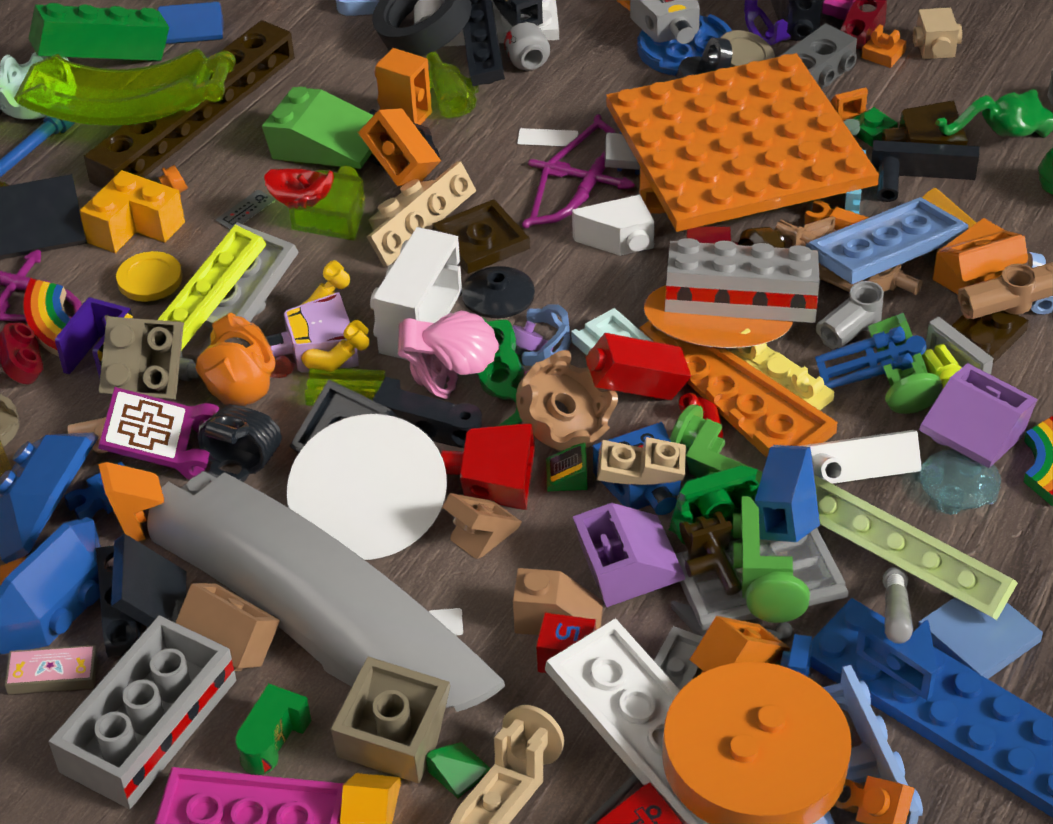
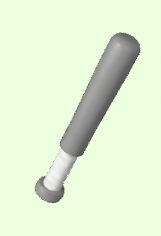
[883,567,913,644]

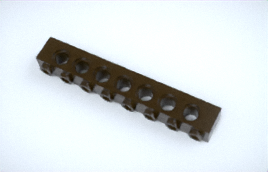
[84,20,295,188]

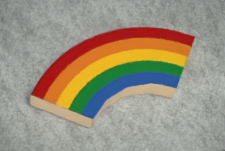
[23,278,71,356]

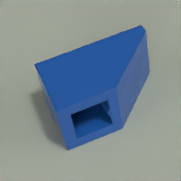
[755,445,820,542]

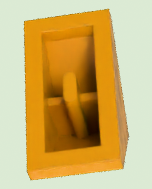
[340,773,401,824]

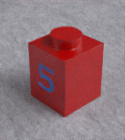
[536,612,596,673]

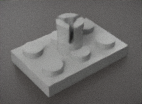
[202,222,299,339]

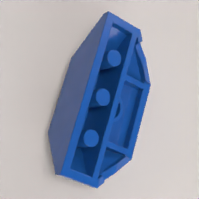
[0,432,99,564]
[0,517,101,655]

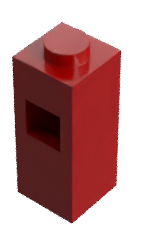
[585,333,692,400]

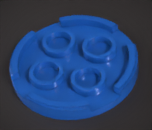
[637,14,732,76]

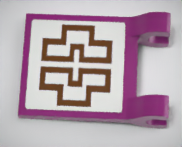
[98,387,219,480]

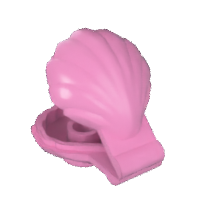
[398,310,499,399]

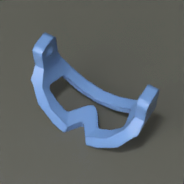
[522,304,571,366]

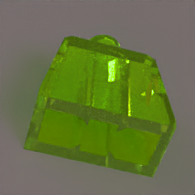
[289,166,365,241]

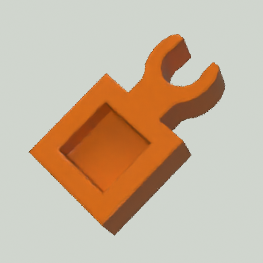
[834,775,915,824]

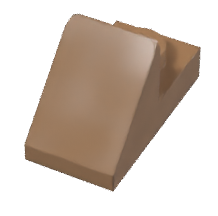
[442,493,522,559]

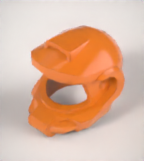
[195,313,275,406]

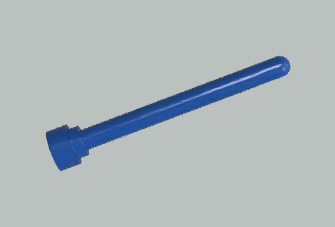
[0,104,75,178]

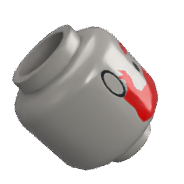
[504,22,550,71]

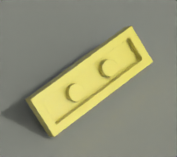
[728,328,834,410]

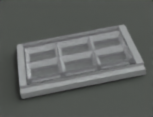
[675,528,848,631]

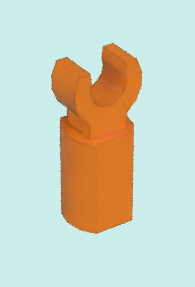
[804,200,869,231]

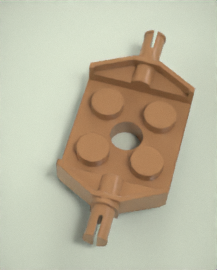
[775,216,923,295]

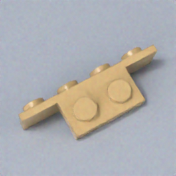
[367,161,476,267]

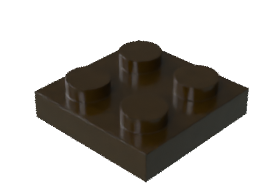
[433,199,530,274]

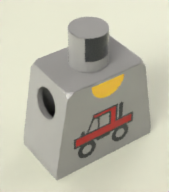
[630,0,700,44]

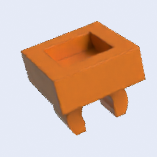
[861,24,907,68]

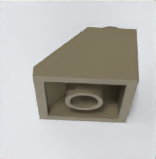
[331,656,450,784]

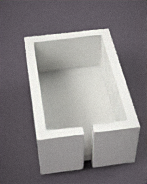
[370,227,462,360]

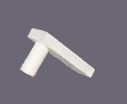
[801,430,922,484]

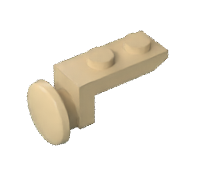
[450,705,564,824]

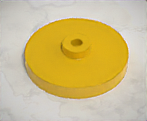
[116,251,183,302]

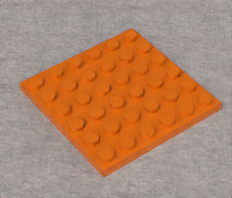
[606,53,879,232]

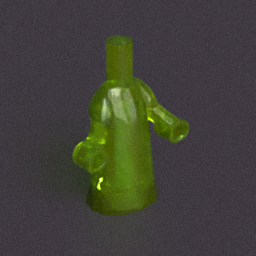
[426,52,479,118]

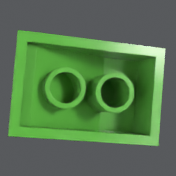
[262,86,374,169]

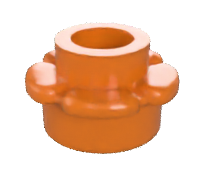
[158,165,189,197]

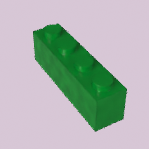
[28,3,169,61]

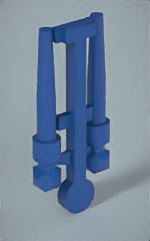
[815,326,927,389]

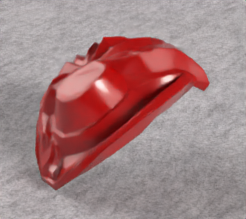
[264,169,334,209]

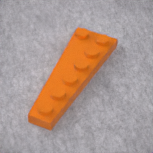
[639,321,838,458]

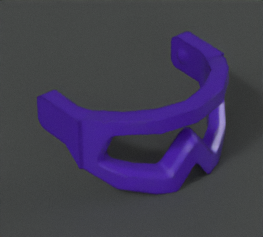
[744,0,791,46]

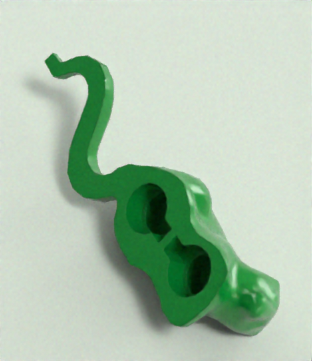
[935,89,1053,138]
[478,318,525,426]

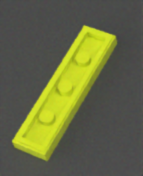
[158,224,266,351]

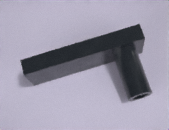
[871,140,980,202]

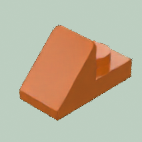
[98,462,164,542]

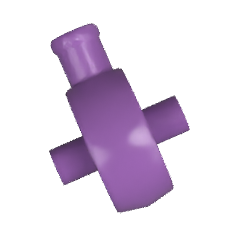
[512,321,553,355]

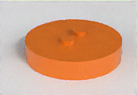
[662,662,851,824]

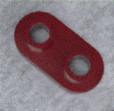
[0,323,43,384]

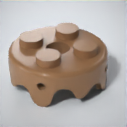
[516,350,618,451]

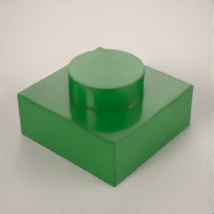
[853,107,898,147]

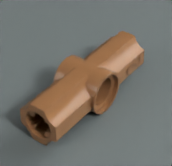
[958,262,1053,319]

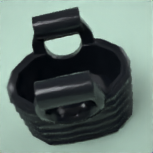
[197,404,282,482]

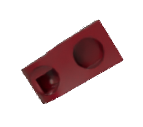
[841,0,887,51]

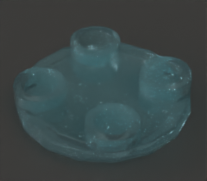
[919,449,1001,515]

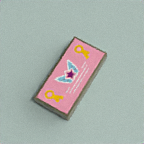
[5,645,98,695]

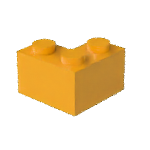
[79,170,185,253]

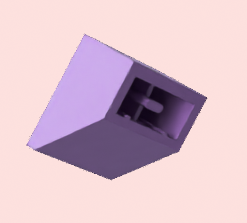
[919,363,1038,468]
[573,503,685,607]

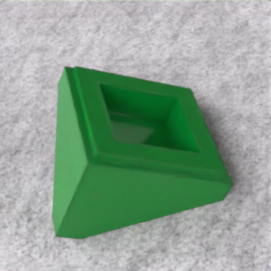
[426,742,491,799]

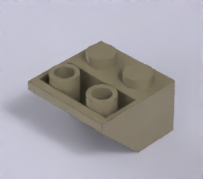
[99,316,184,400]

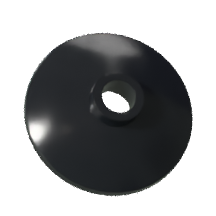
[462,266,535,319]

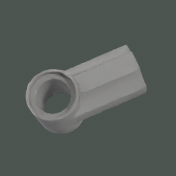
[816,281,884,350]

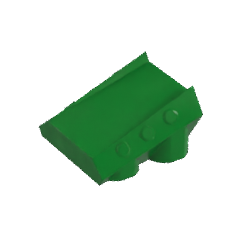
[668,465,759,545]

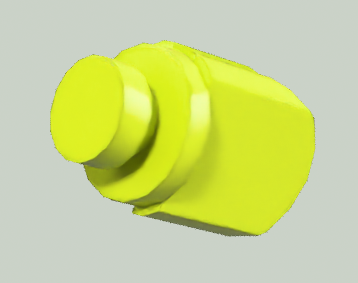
[922,344,962,388]

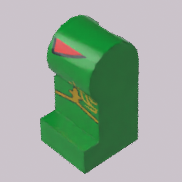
[236,683,312,775]

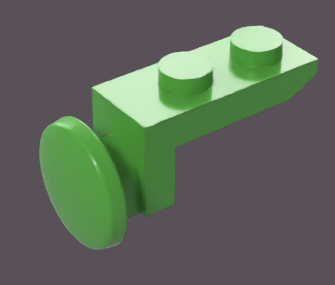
[868,313,943,414]
[670,404,763,503]
[733,496,810,623]

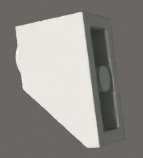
[572,195,654,256]

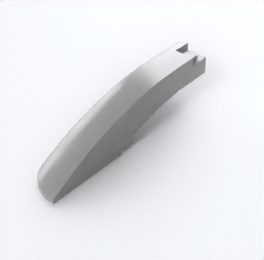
[147,471,505,712]

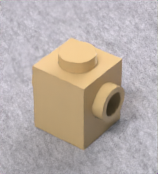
[913,7,962,59]

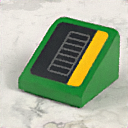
[546,443,587,492]

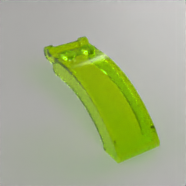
[14,49,236,125]

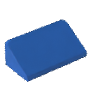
[157,2,223,44]

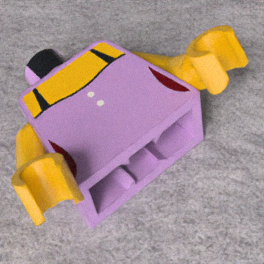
[266,260,369,373]

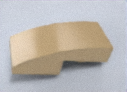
[597,437,686,485]

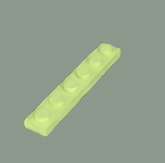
[814,475,1018,620]

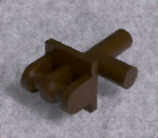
[679,511,742,596]

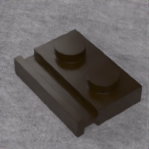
[951,310,1029,363]

